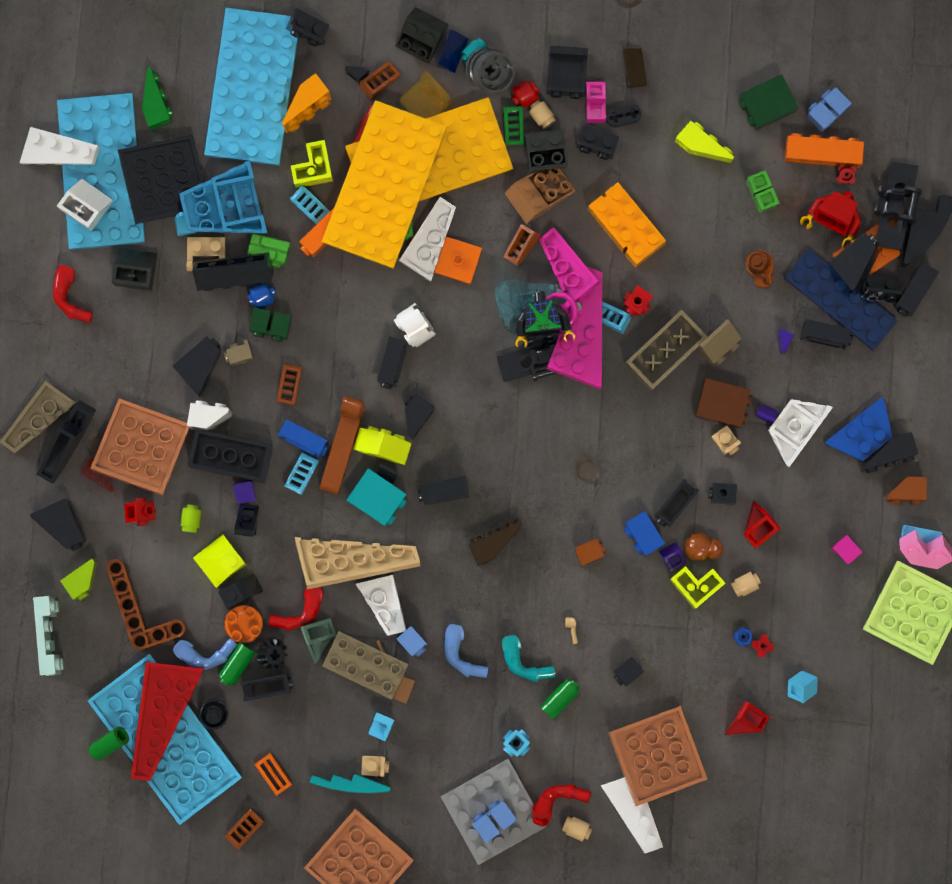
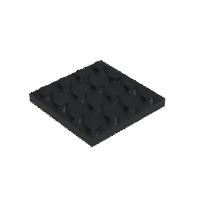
[118,135,204,225]

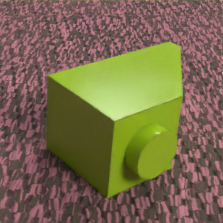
[60,559,97,601]

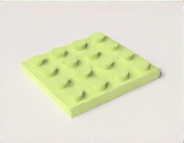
[862,561,952,665]

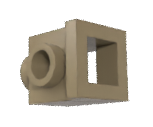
[223,340,254,366]

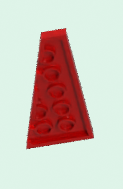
[131,662,204,781]

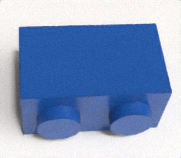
[624,511,665,557]

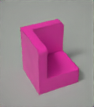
[830,535,862,564]

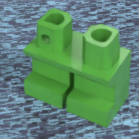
[746,170,780,214]

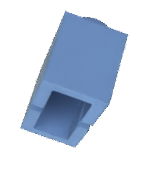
[807,88,852,133]
[397,626,427,657]
[472,800,517,843]

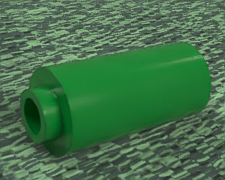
[218,643,256,687]
[540,679,580,720]
[89,727,129,761]

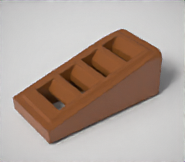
[359,61,401,100]
[503,224,541,266]
[276,363,303,405]
[224,808,265,850]

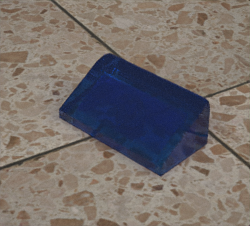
[437,30,469,73]

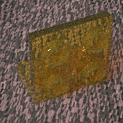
[399,71,452,119]

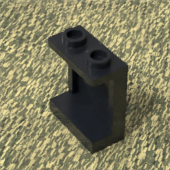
[547,45,588,99]

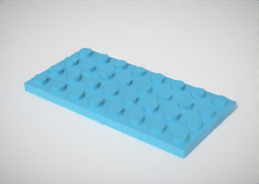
[204,8,298,166]
[57,93,146,250]
[87,654,243,825]

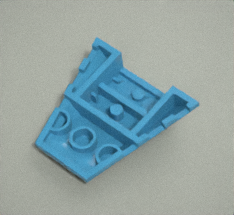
[179,160,267,234]

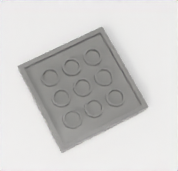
[440,759,546,865]

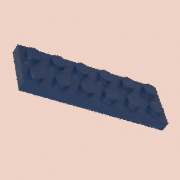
[784,249,898,351]

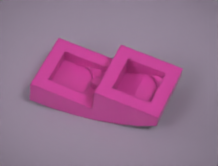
[586,82,606,123]

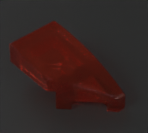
[80,457,114,492]

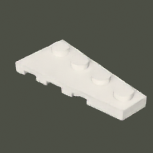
[20,127,100,165]
[601,777,663,853]

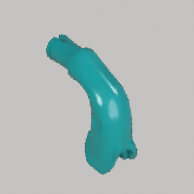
[502,635,555,682]

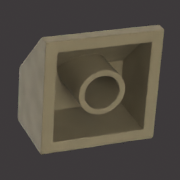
[697,319,742,366]

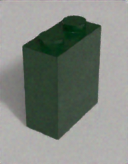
[738,74,799,131]

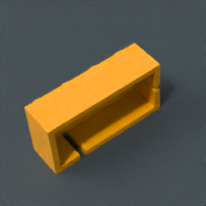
[588,182,666,268]

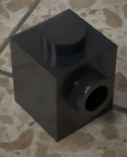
[708,483,737,505]
[613,657,644,687]

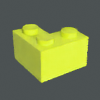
[291,140,333,188]
[353,426,412,465]
[670,566,725,609]

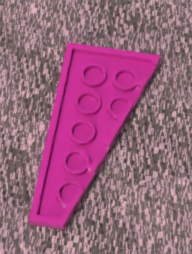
[547,266,602,389]

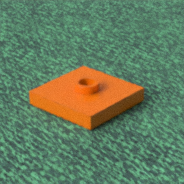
[434,237,482,285]

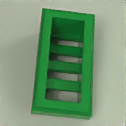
[503,106,524,145]

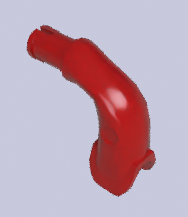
[53,265,93,323]
[269,587,324,631]
[532,784,591,827]

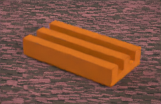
[254,753,293,796]

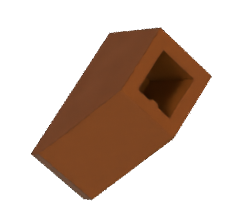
[885,477,927,505]
[574,539,606,567]

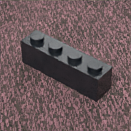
[192,252,274,291]

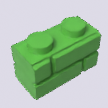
[247,233,291,268]

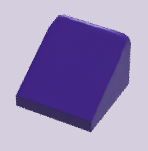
[779,329,794,354]
[755,404,778,424]
[233,481,256,504]
[659,543,687,572]

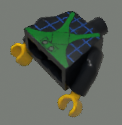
[515,291,575,347]

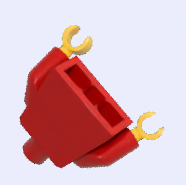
[800,191,861,247]

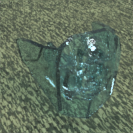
[495,278,557,334]

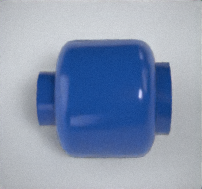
[247,283,276,309]

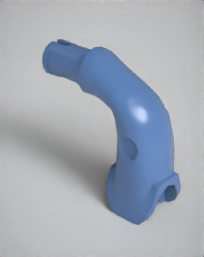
[444,624,488,678]
[173,638,238,670]

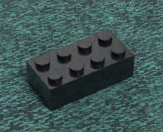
[188,429,273,484]

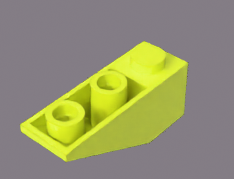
[675,121,734,163]

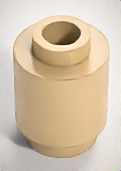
[529,100,556,130]
[731,571,761,597]
[562,816,592,842]

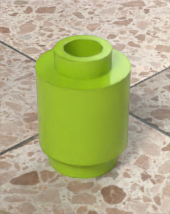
[180,505,202,533]

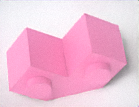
[899,530,952,569]

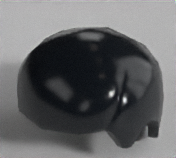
[199,699,228,730]

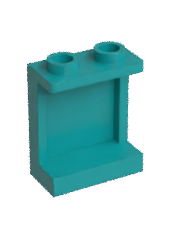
[347,468,408,527]

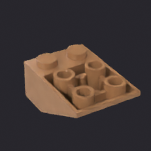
[505,168,576,224]

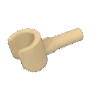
[565,617,578,644]

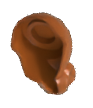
[745,250,774,289]
[685,532,724,561]

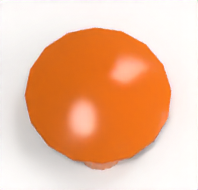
[225,605,263,643]

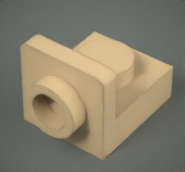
[711,426,741,456]
[361,756,389,777]

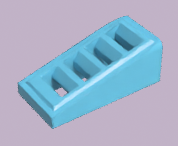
[290,185,330,225]
[602,301,631,334]
[284,453,319,495]

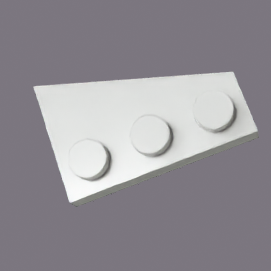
[356,575,407,636]

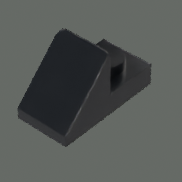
[234,504,259,537]

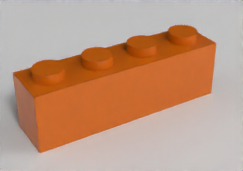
[784,133,864,168]

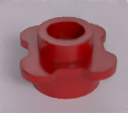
[837,164,857,184]
[751,634,774,658]

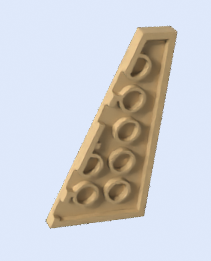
[294,537,420,589]

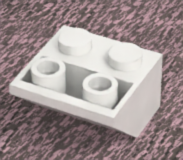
[57,179,113,232]
[187,400,232,432]

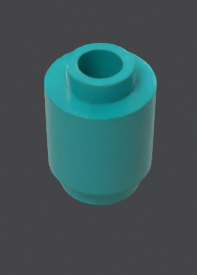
[461,38,489,64]

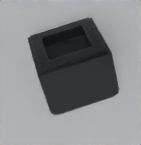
[345,66,369,84]
[377,464,399,485]

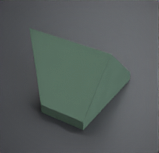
[301,618,337,664]

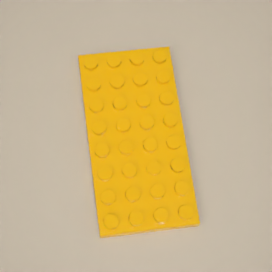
[345,97,513,202]
[322,100,447,269]

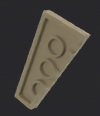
[0,381,76,454]

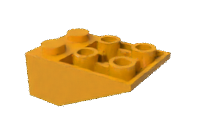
[282,73,332,134]

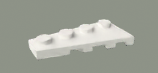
[399,197,456,282]

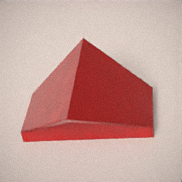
[744,501,781,549]
[725,702,770,735]

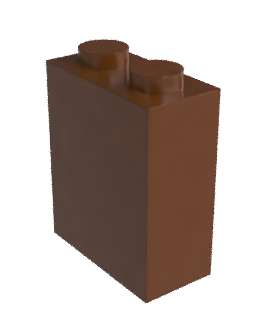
[695,378,752,429]

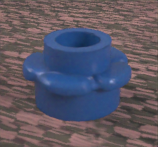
[734,627,752,646]

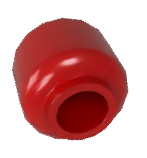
[511,80,540,108]

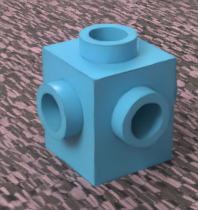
[503,729,530,757]

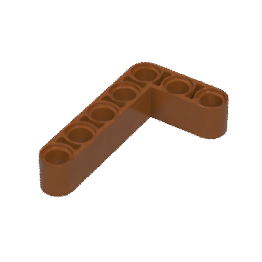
[320,396,365,495]
[107,559,187,650]

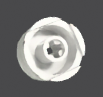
[394,303,436,347]

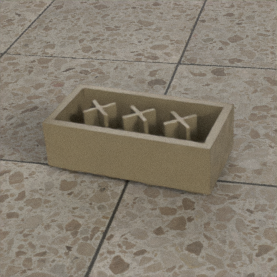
[625,310,708,392]
[322,631,410,700]

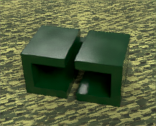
[249,308,292,342]

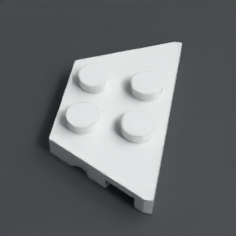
[768,399,833,467]

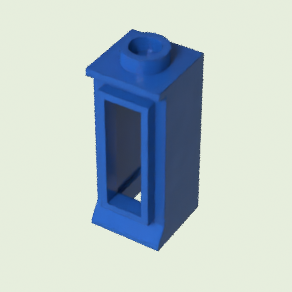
[278,419,329,459]

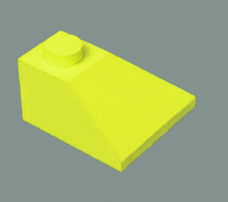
[193,534,247,588]

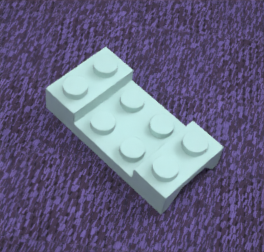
[33,596,64,676]

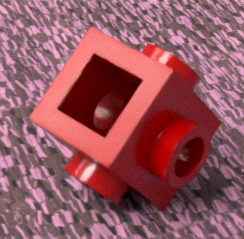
[623,285,653,317]
[124,498,156,526]

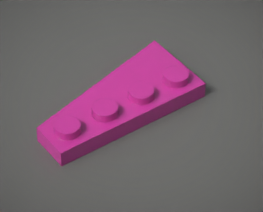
[539,227,600,308]

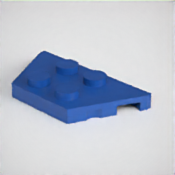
[824,397,893,462]

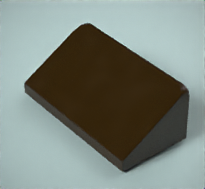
[623,48,647,88]

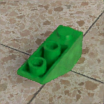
[142,67,173,131]

